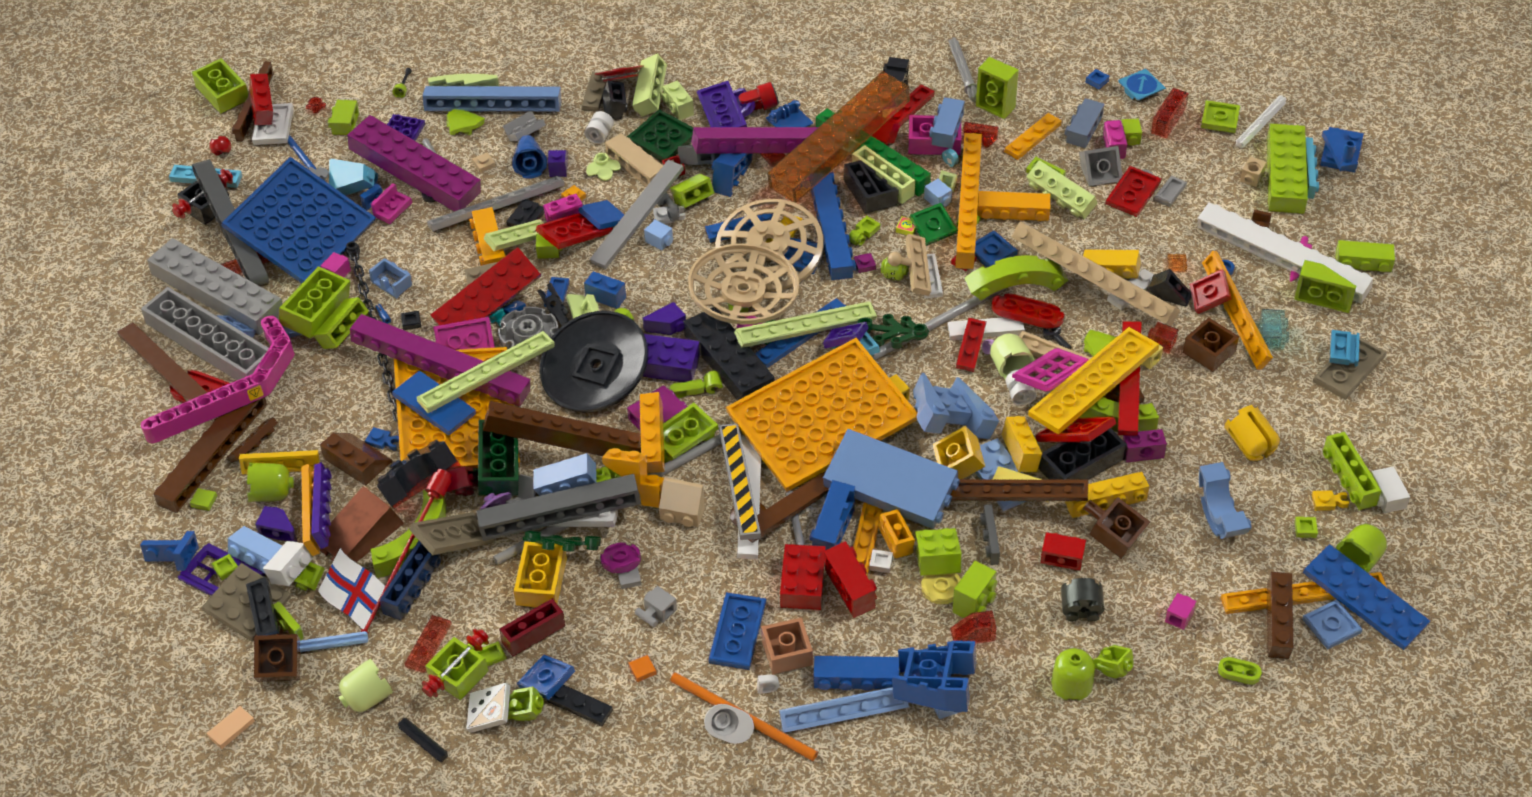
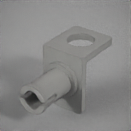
[506,474,536,504]

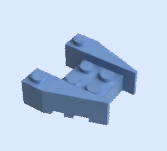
[913,373,999,439]

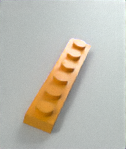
[301,464,320,556]

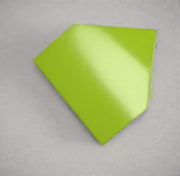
[446,109,485,135]
[1084,329,1116,356]

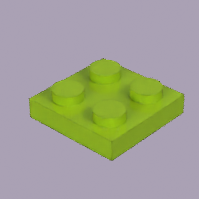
[1201,100,1240,133]

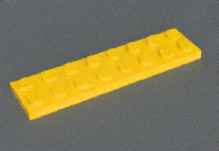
[1028,327,1159,435]

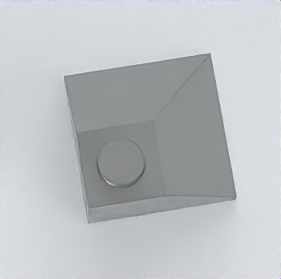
[1079,146,1122,186]

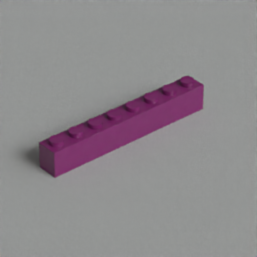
[691,127,833,154]

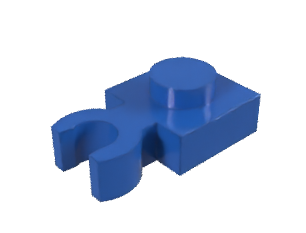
[365,427,399,451]

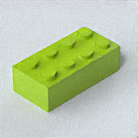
[279,266,350,338]

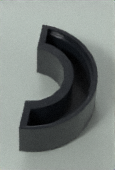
[377,440,458,507]

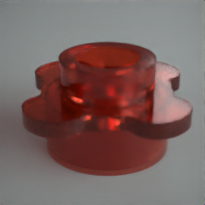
[306,97,326,113]

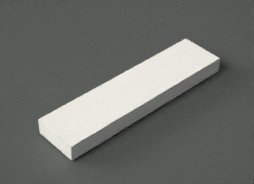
[947,317,1025,340]

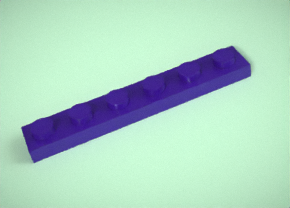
[312,462,332,549]

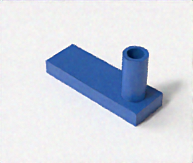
[1322,128,1358,171]

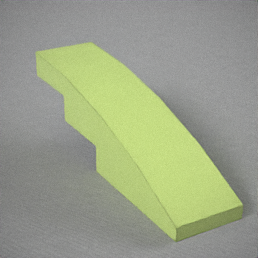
[428,74,499,86]

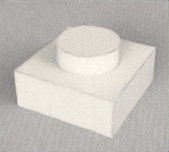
[869,549,893,573]

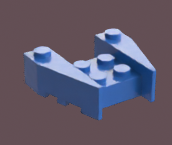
[892,641,977,713]

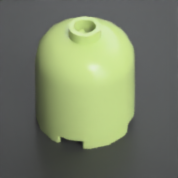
[990,333,1035,380]
[338,659,393,712]

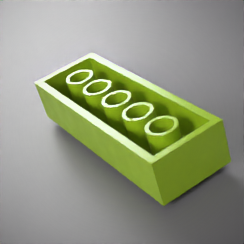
[1267,123,1308,214]

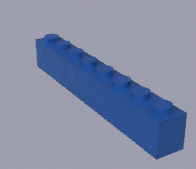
[808,166,856,281]

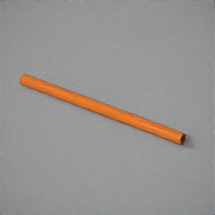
[670,672,818,761]

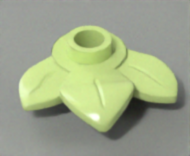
[586,153,621,181]

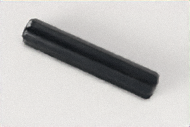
[398,718,448,762]

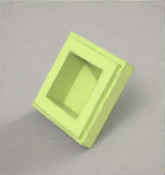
[939,170,958,192]

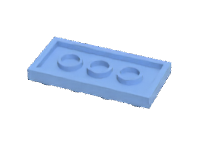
[975,438,1027,511]

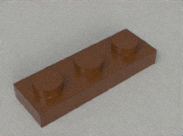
[226,417,278,463]

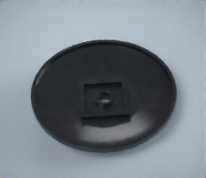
[539,311,649,413]

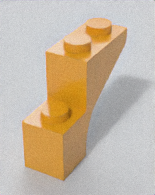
[602,448,664,508]

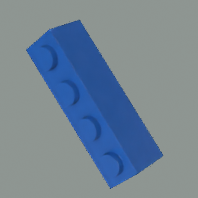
[814,656,899,691]

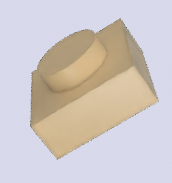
[472,152,496,173]

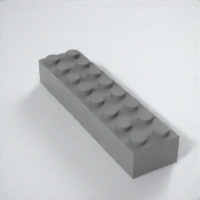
[147,238,282,335]
[141,287,269,380]

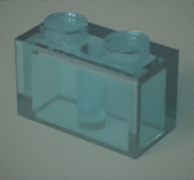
[1259,309,1289,350]

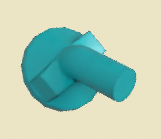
[489,308,507,328]

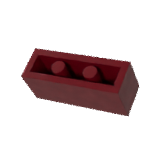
[499,598,566,657]

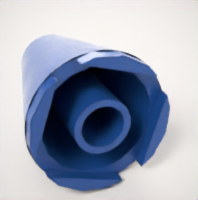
[512,135,547,179]

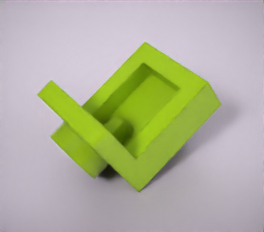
[293,562,325,591]

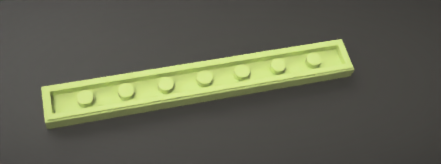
[734,301,877,348]
[417,331,555,413]

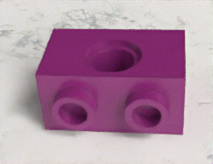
[1123,429,1167,463]

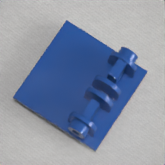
[766,100,813,127]

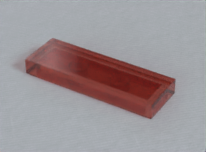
[405,615,452,673]

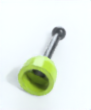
[392,68,412,98]

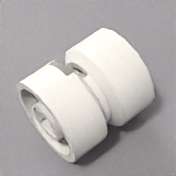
[584,111,614,144]
[1006,369,1036,406]

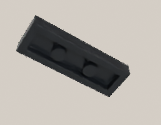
[246,577,280,636]
[547,685,613,726]

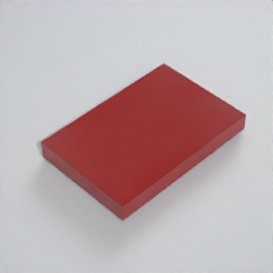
[1105,166,1162,217]

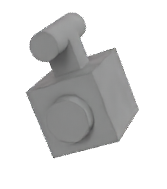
[634,586,677,628]

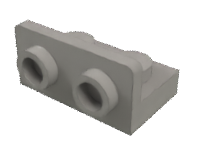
[503,111,546,141]

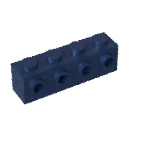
[379,541,442,621]

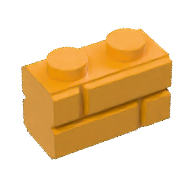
[878,509,915,559]

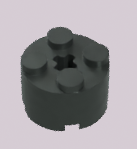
[1061,578,1105,622]

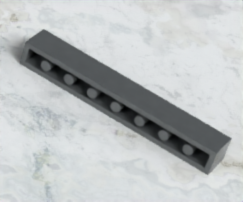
[477,474,641,541]

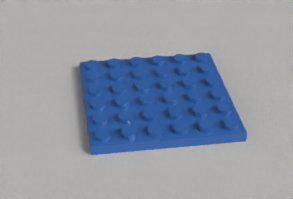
[221,157,376,284]

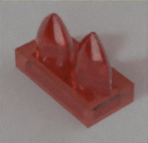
[963,121,999,148]

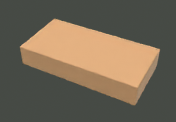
[207,706,255,749]

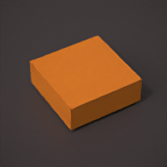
[628,655,657,682]

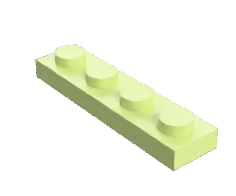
[484,219,544,251]

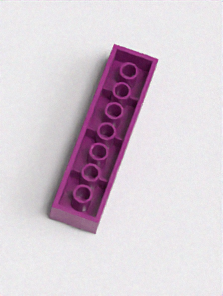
[347,115,481,212]

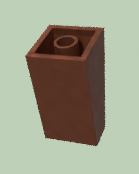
[320,486,404,563]

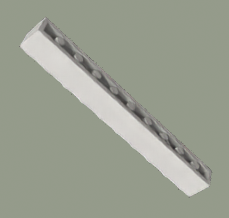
[1198,202,1373,304]

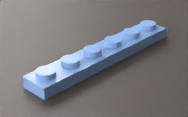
[779,687,909,733]

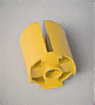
[1224,405,1280,461]

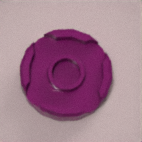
[600,542,641,573]

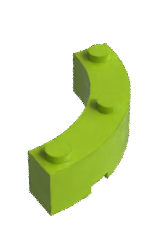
[964,255,1069,301]
[1080,397,1159,432]
[371,490,446,578]

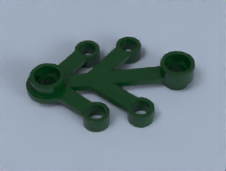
[858,314,929,349]
[522,531,601,552]

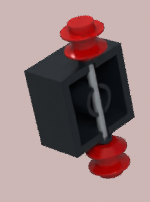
[172,169,233,225]

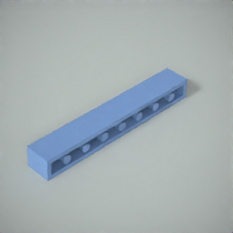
[423,86,562,111]

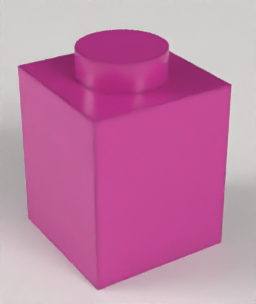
[321,252,351,277]
[1165,593,1196,630]

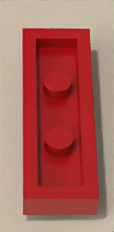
[956,317,987,372]

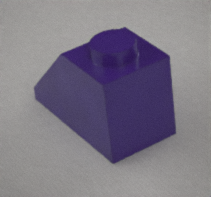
[548,150,568,177]
[642,302,686,335]
[255,506,297,542]

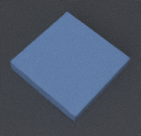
[1302,600,1363,650]

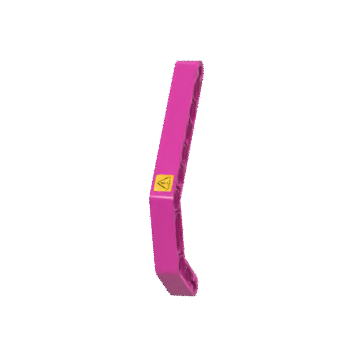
[141,316,295,443]

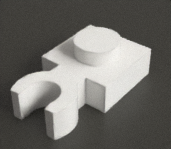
[653,206,685,224]

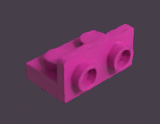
[543,194,583,222]

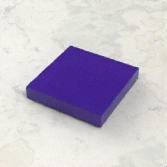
[823,322,868,349]

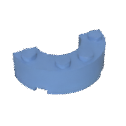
[1199,462,1252,539]

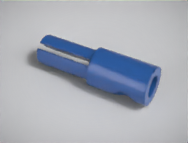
[375,304,391,324]

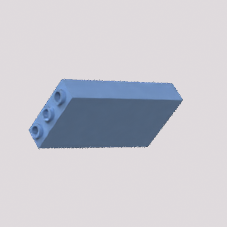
[823,429,960,529]

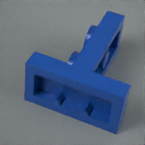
[140,531,199,571]

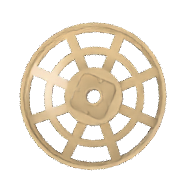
[715,199,824,292]
[688,243,799,325]

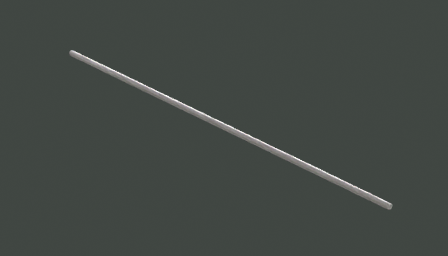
[493,288,1007,565]

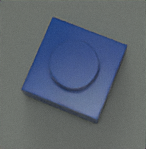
[1085,69,1110,89]

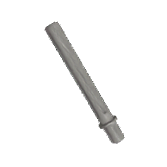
[948,37,977,102]

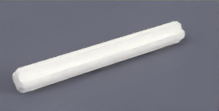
[1235,95,1287,148]

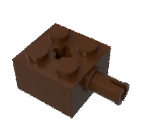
[1083,497,1150,559]

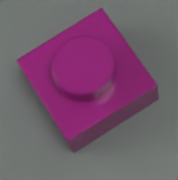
[853,253,876,273]

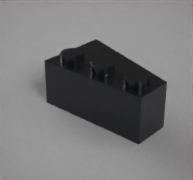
[843,160,899,214]

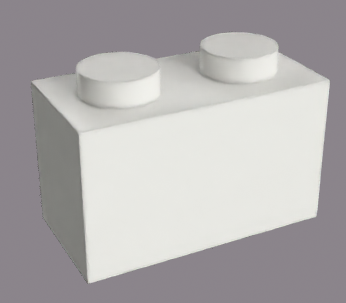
[1371,467,1410,513]
[263,541,313,586]

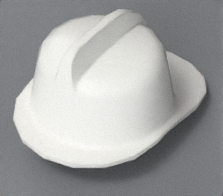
[704,704,754,744]

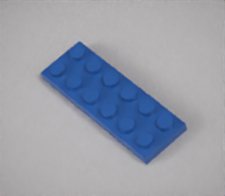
[1303,544,1430,650]

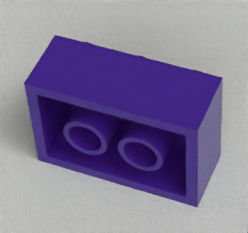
[643,334,700,382]

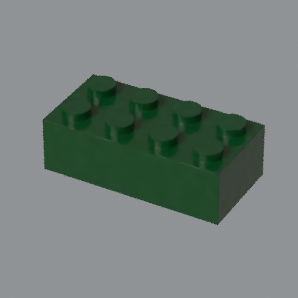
[478,420,519,496]

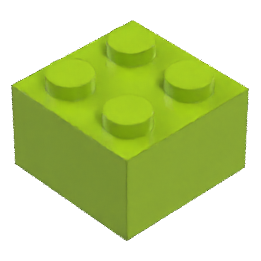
[915,528,962,576]
[952,561,998,623]

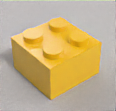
[932,426,986,479]

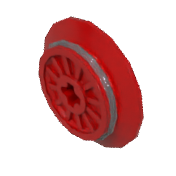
[594,65,644,82]

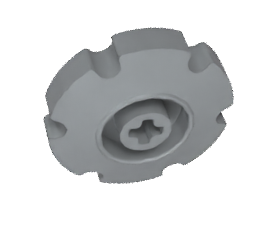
[498,307,558,350]

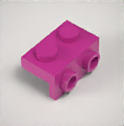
[371,183,412,224]

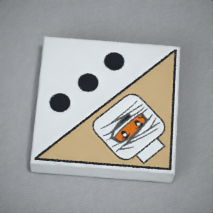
[467,683,510,733]

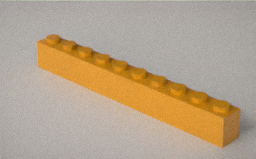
[955,133,982,269]

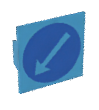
[1118,68,1166,101]

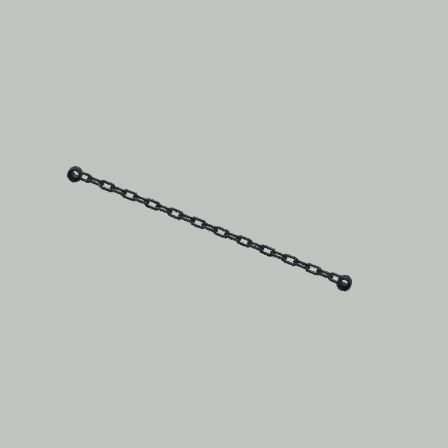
[345,241,399,437]

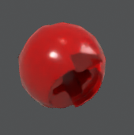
[209,136,231,156]

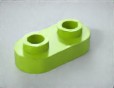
[1218,657,1262,685]

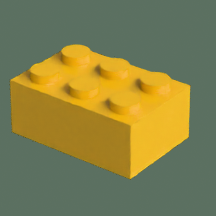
[514,542,567,607]

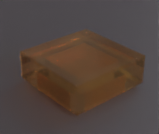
[1167,254,1187,272]

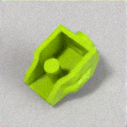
[1093,645,1134,679]
[508,686,544,721]

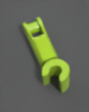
[670,371,723,399]

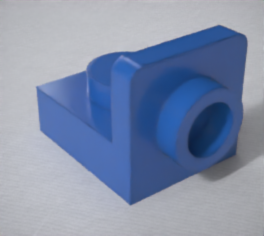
[360,183,383,210]

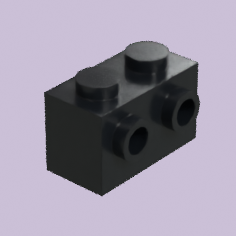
[602,80,628,119]

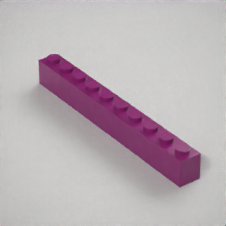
[350,314,530,407]

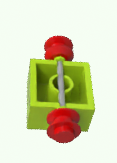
[422,629,489,701]

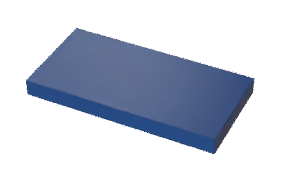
[392,371,476,436]
[708,592,766,670]

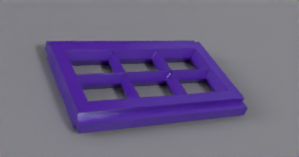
[178,543,266,596]

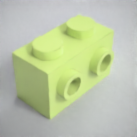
[661,80,694,120]

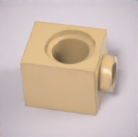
[1240,156,1267,187]

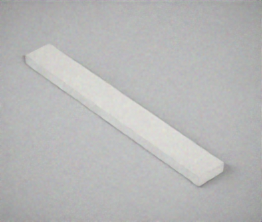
[737,436,761,559]

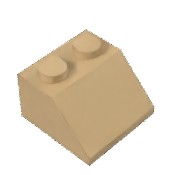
[659,477,705,527]

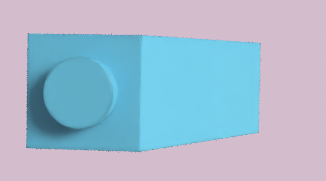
[329,159,375,196]

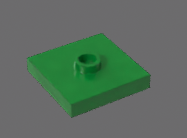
[909,203,958,246]

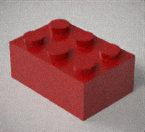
[824,541,877,618]
[780,544,826,610]

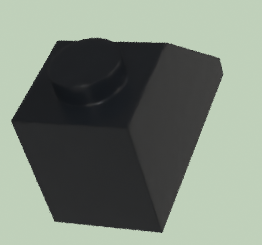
[1148,269,1192,307]

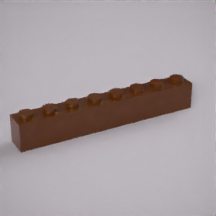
[153,397,267,513]
[483,401,641,456]

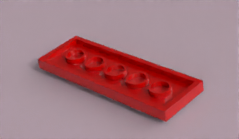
[430,247,541,326]

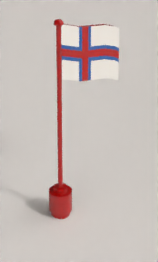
[318,469,452,633]

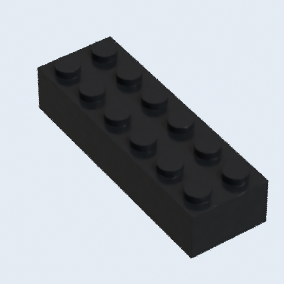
[683,307,775,401]

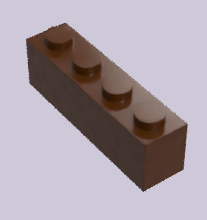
[1267,572,1294,659]

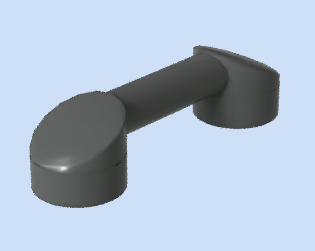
[657,192,680,222]

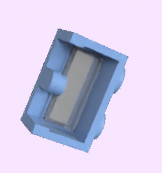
[369,258,412,299]

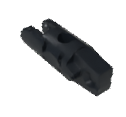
[537,283,569,326]

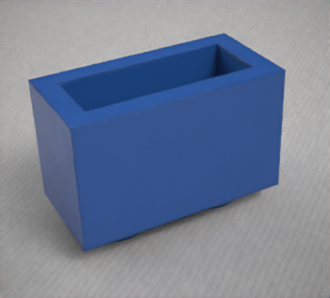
[584,271,626,309]

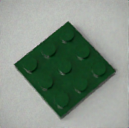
[627,109,694,161]

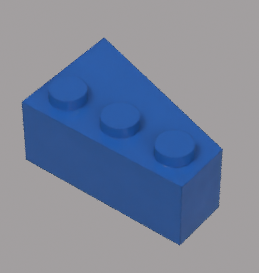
[712,153,753,197]
[810,480,855,550]

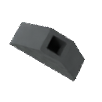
[678,145,721,165]

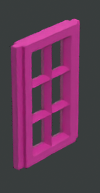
[1012,348,1088,392]

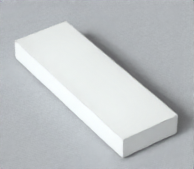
[924,254,943,298]

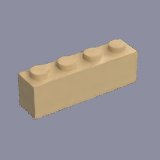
[605,133,663,187]

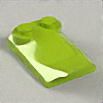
[663,402,719,463]

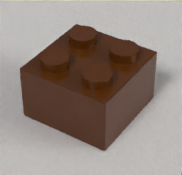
[1183,317,1239,372]
[254,634,300,682]

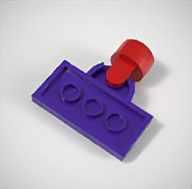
[696,80,779,127]

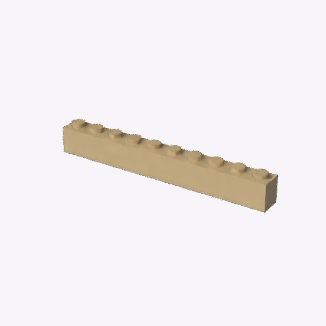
[1011,221,1181,326]

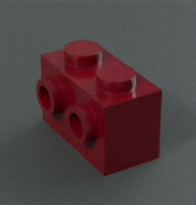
[447,466,478,496]

